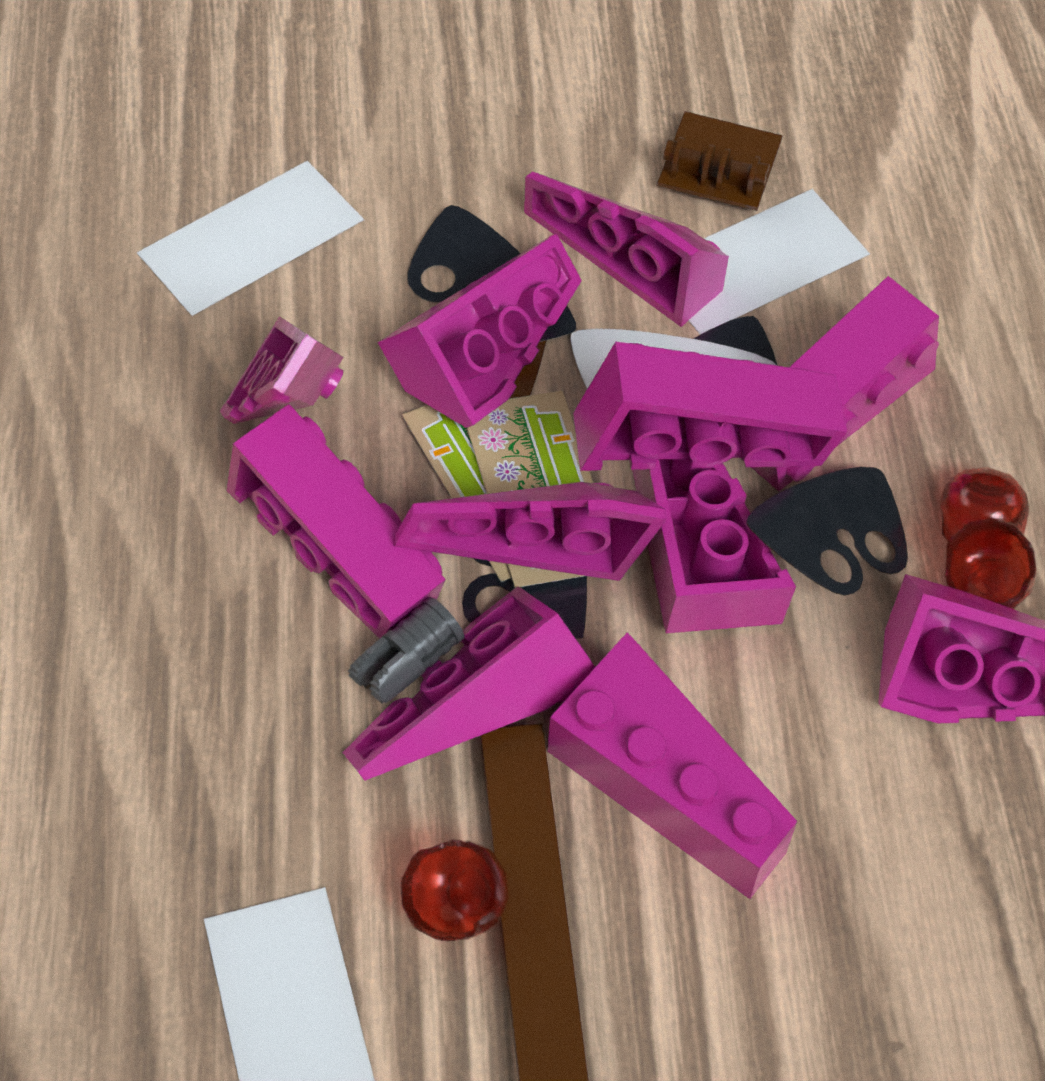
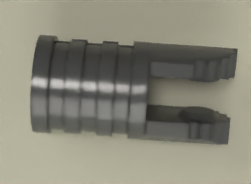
[348,597,465,704]

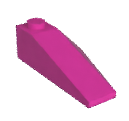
[524,171,729,327]
[377,233,582,428]
[220,316,344,424]
[394,482,667,581]
[878,574,1045,724]
[342,586,595,781]

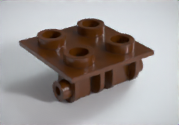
[657,111,783,211]

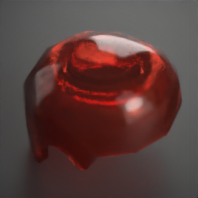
[940,467,1029,557]
[945,518,1037,609]
[400,839,509,942]

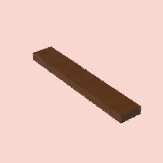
[480,724,589,1081]

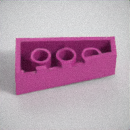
[741,276,939,492]
[573,341,848,471]
[226,404,446,639]
[632,459,796,634]
[547,632,797,899]

